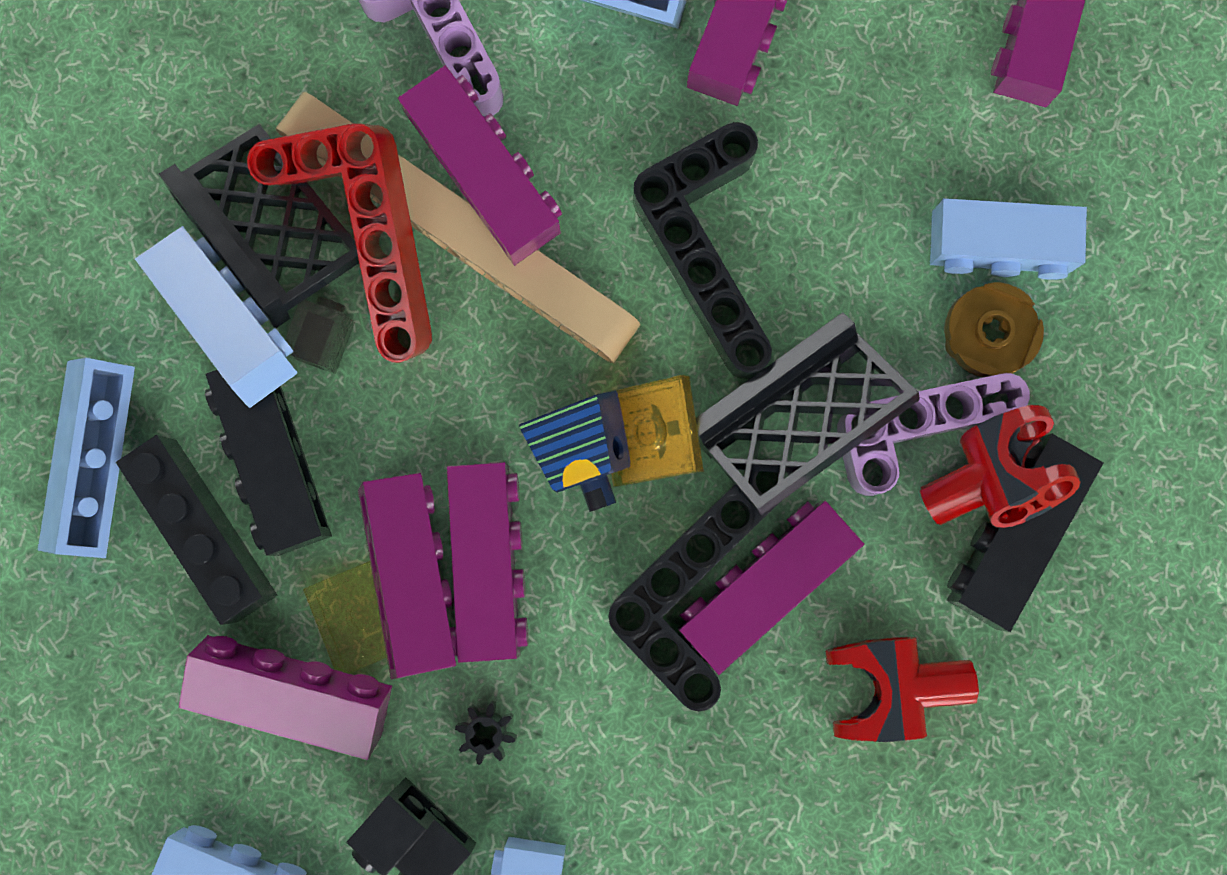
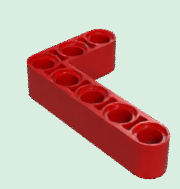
[247,123,432,363]

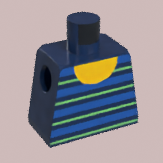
[519,390,631,512]

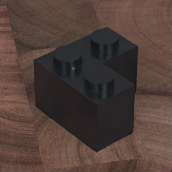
[346,777,476,875]

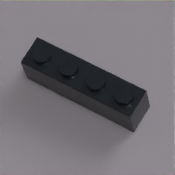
[205,370,332,556]
[946,433,1104,632]
[115,435,278,625]

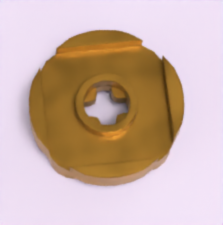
[944,282,1044,377]

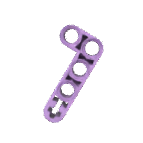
[359,0,504,117]
[837,373,1030,496]

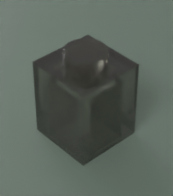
[285,297,355,374]

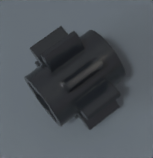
[455,701,517,765]

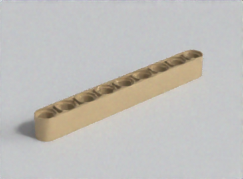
[276,92,641,363]

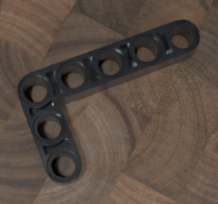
[633,122,772,380]
[608,459,791,712]

